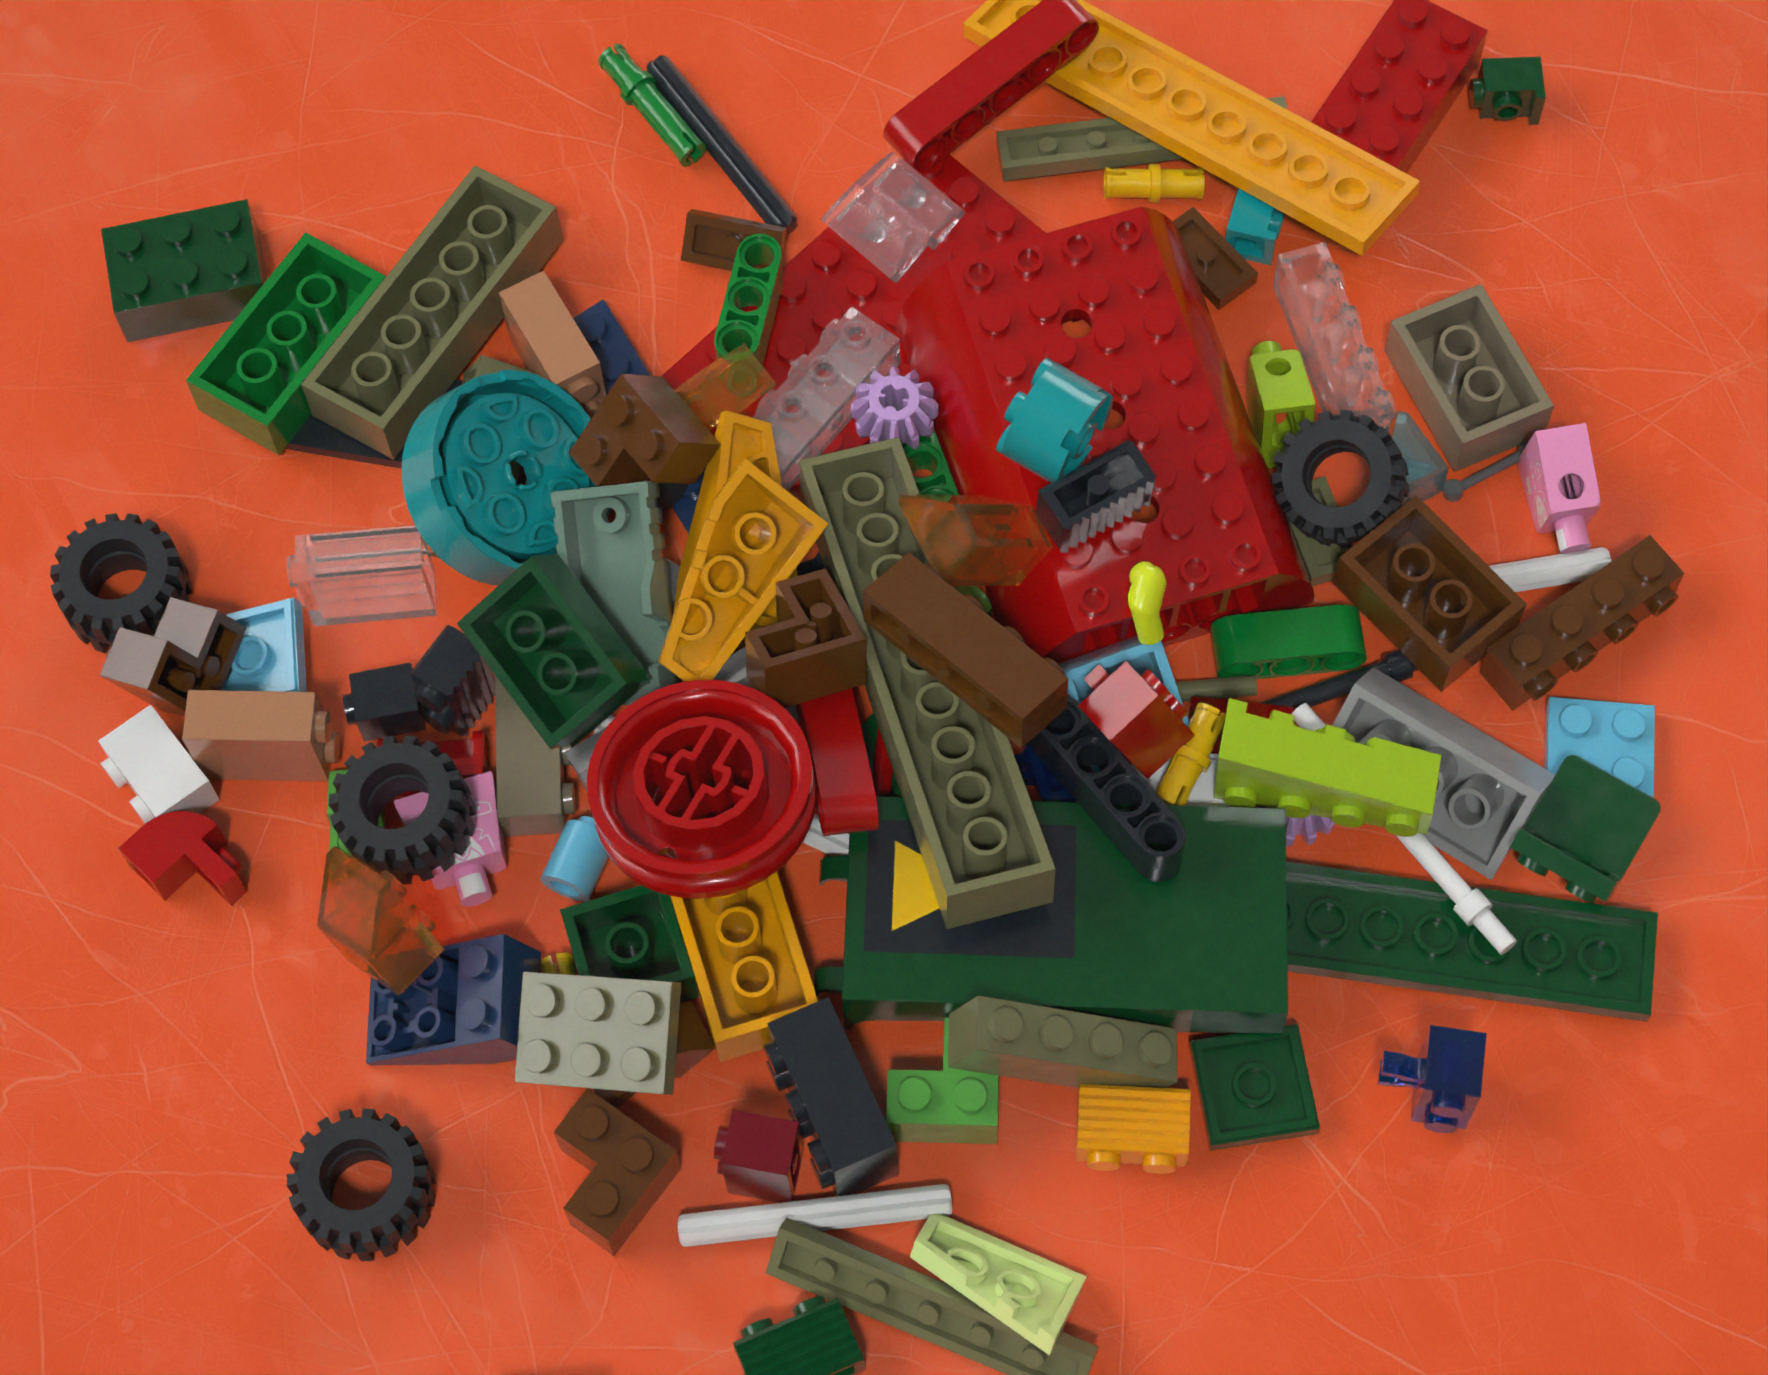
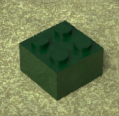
[560,885,699,1003]

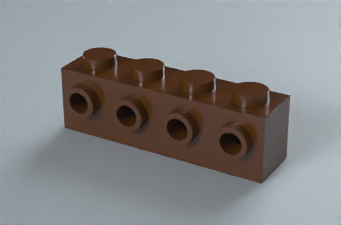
[1480,535,1684,711]
[863,552,1068,748]

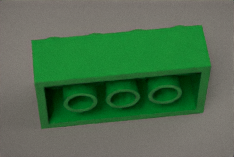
[186,232,386,456]

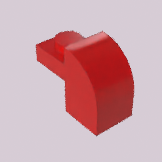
[118,811,247,906]

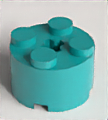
[996,358,1114,483]

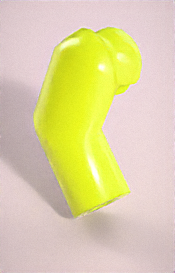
[1128,562,1167,645]

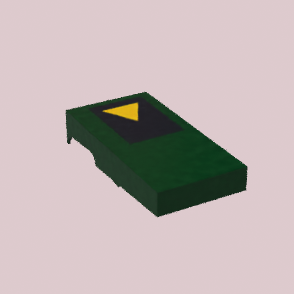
[814,796,1288,1033]

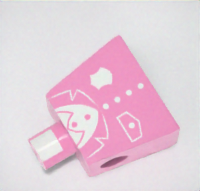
[1517,423,1601,554]
[394,771,507,907]

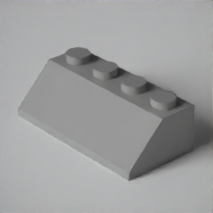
[1332,667,1555,880]

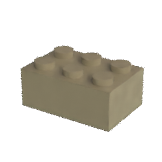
[1384,284,1554,472]

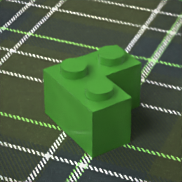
[886,1018,999,1144]

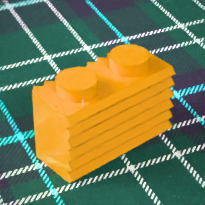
[1076,1084,1191,1174]

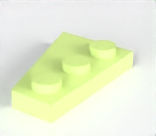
[910,1214,1087,1356]

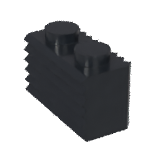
[1035,440,1156,553]
[409,625,496,737]

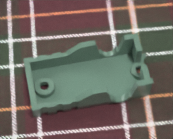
[551,481,679,705]

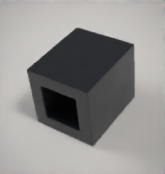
[343,663,426,742]

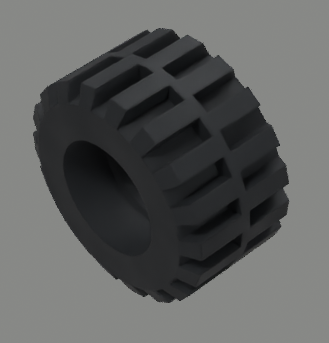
[1272,410,1409,548]
[50,513,192,653]
[329,735,476,884]
[287,1108,436,1261]

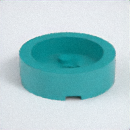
[401,370,610,586]

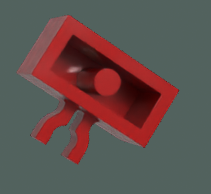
[1078,661,1195,779]

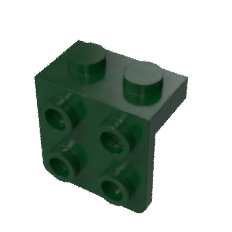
[1510,755,1661,904]

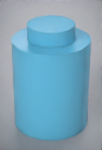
[540,816,609,902]

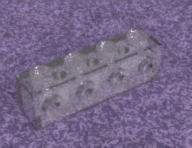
[1273,242,1396,453]
[752,307,901,491]

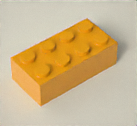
[670,872,818,1062]

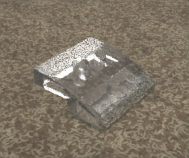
[821,151,966,283]

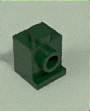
[1469,56,1546,125]

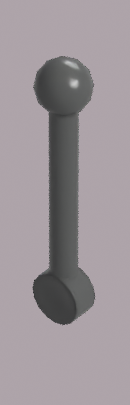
[1443,442,1528,502]

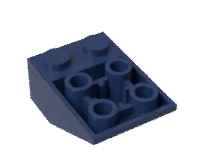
[366,934,541,1065]

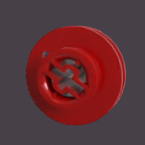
[586,680,816,899]

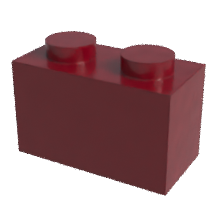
[714,1109,804,1203]

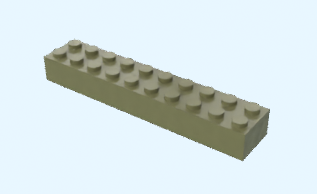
[799,437,1055,929]

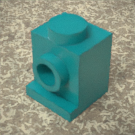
[1225,188,1285,266]

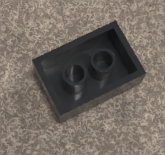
[763,997,899,1196]

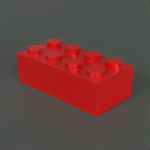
[1311,0,1488,174]

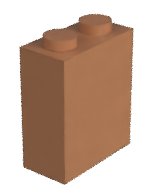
[499,271,606,418]
[182,690,340,781]

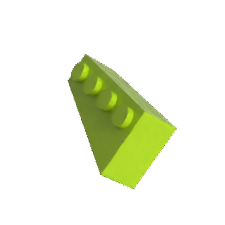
[1213,698,1442,837]

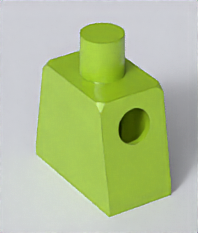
[1246,341,1316,469]

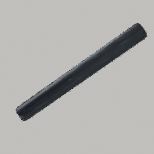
[647,55,798,235]

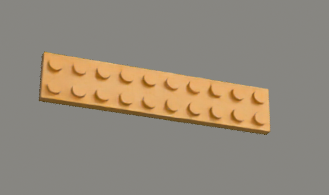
[963,0,1420,256]

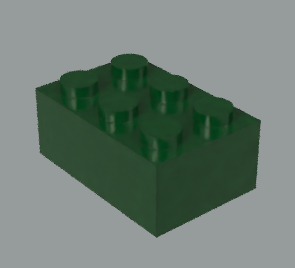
[101,199,267,342]
[457,554,652,749]

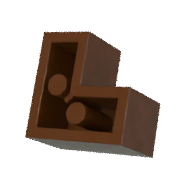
[569,374,721,487]
[745,568,866,708]
[99,597,247,717]
[554,1088,681,1256]

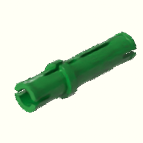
[598,44,707,167]

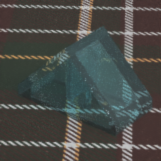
[1392,411,1449,505]

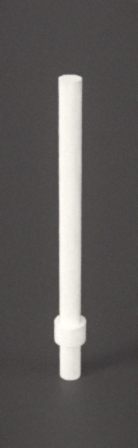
[1291,703,1517,955]

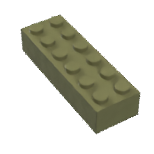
[301,165,563,460]

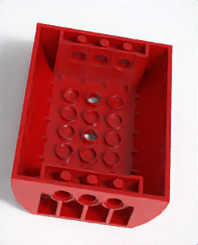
[896,206,1315,664]

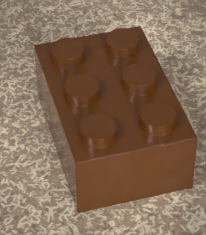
[1333,495,1527,692]

